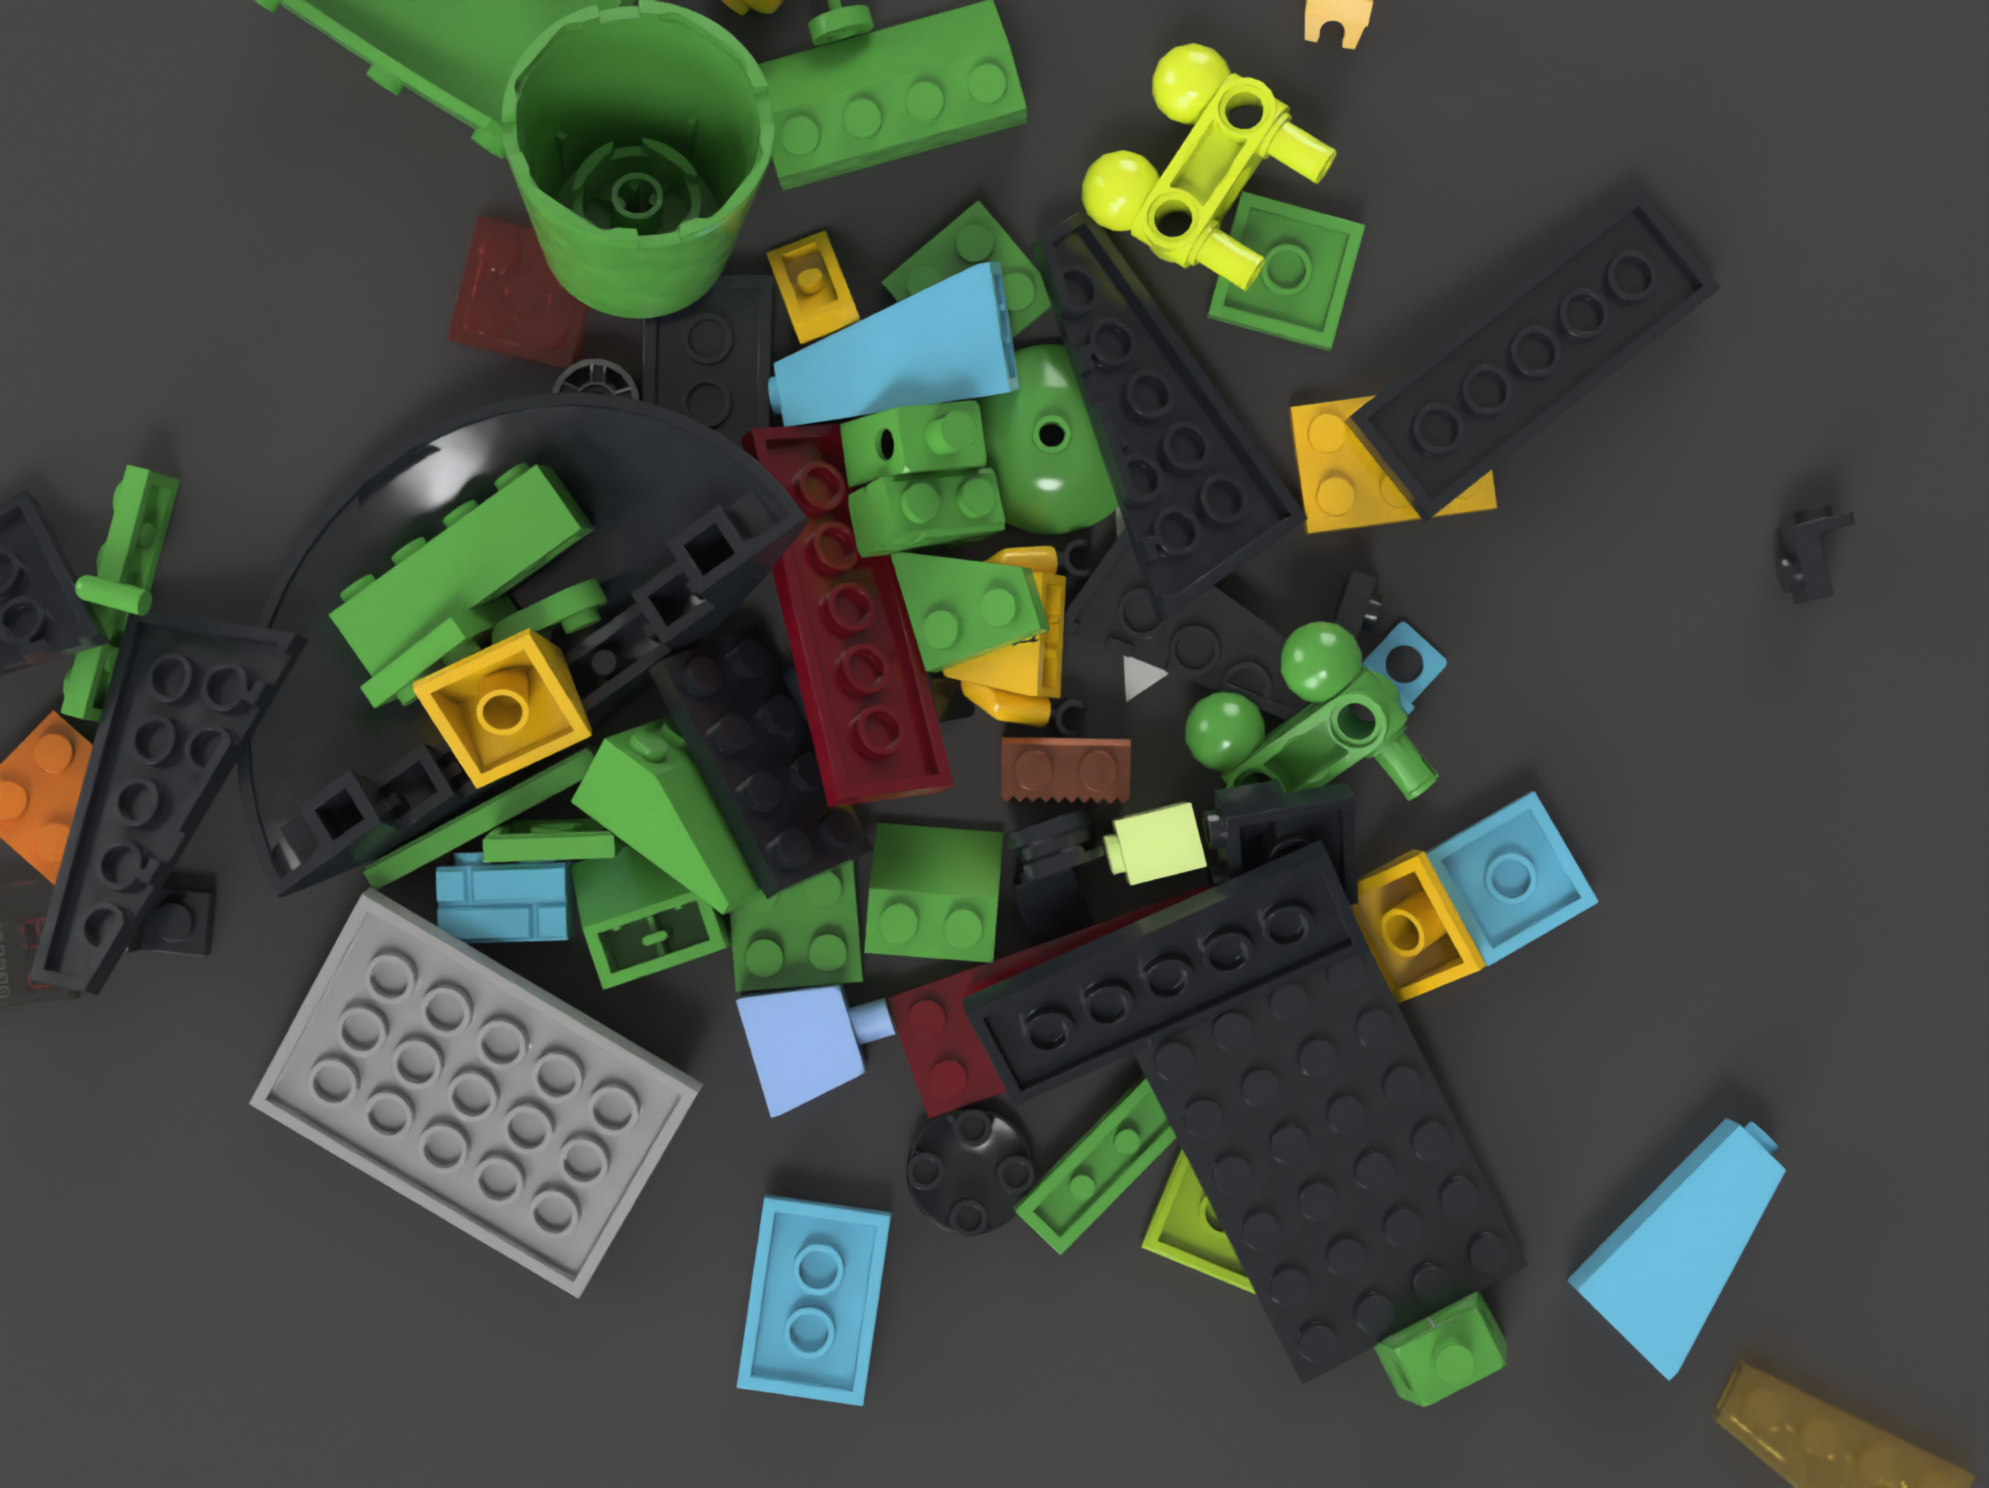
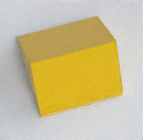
[412,628,592,789]
[1350,849,1486,1004]

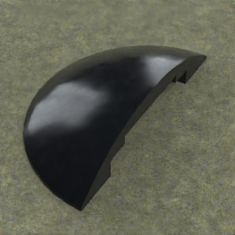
[237,392,809,898]

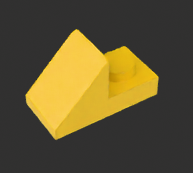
[766,230,861,344]

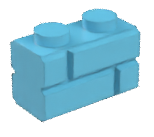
[436,851,575,943]

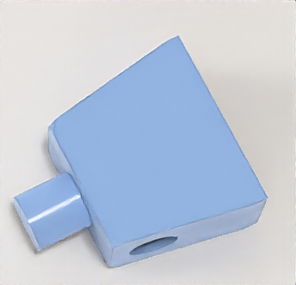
[736,983,896,1118]

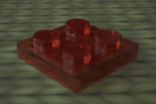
[447,216,590,370]

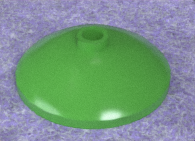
[964,344,1119,535]

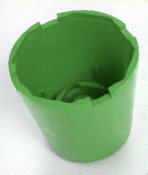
[501,0,775,319]

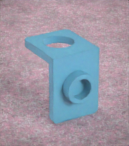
[1362,622,1447,715]

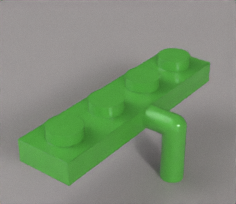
[61,464,180,722]

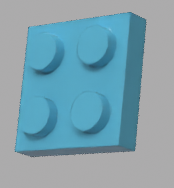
[1425,791,1599,966]

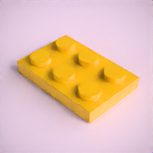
[1289,396,1497,535]

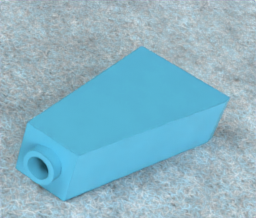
[768,262,1020,427]
[1567,1118,1786,1381]

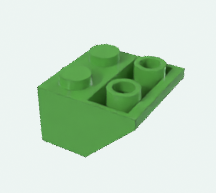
[570,845,732,990]

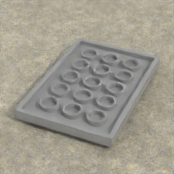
[249,887,704,1299]

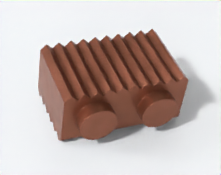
[1001,737,1131,804]

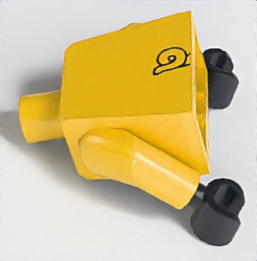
[943,539,1095,738]

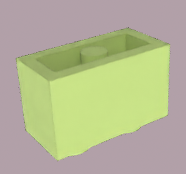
[1102,801,1207,885]

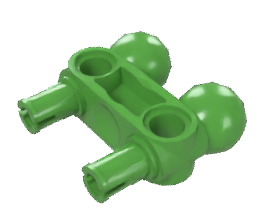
[1185,621,1439,801]

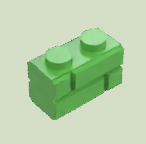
[848,468,1006,558]

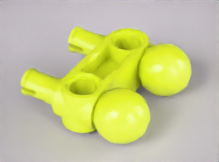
[1082,43,1337,291]

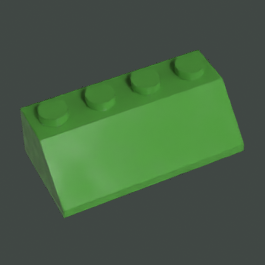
[758,0,1027,191]

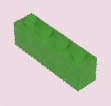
[329,462,595,677]

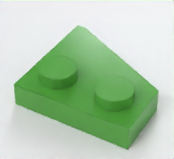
[891,552,1050,673]
[360,595,518,708]

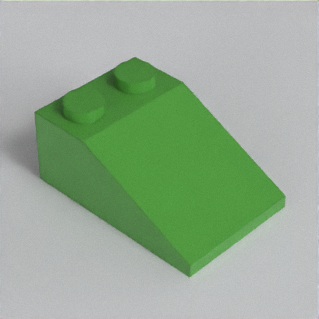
[571,717,765,915]

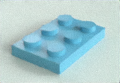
[736,1194,892,1406]

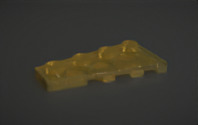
[1712,1360,1975,1488]

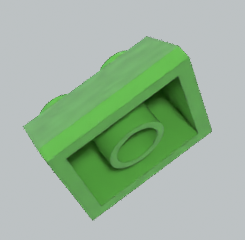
[864,822,1003,963]

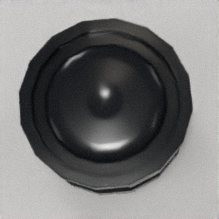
[1005,806,1105,883]

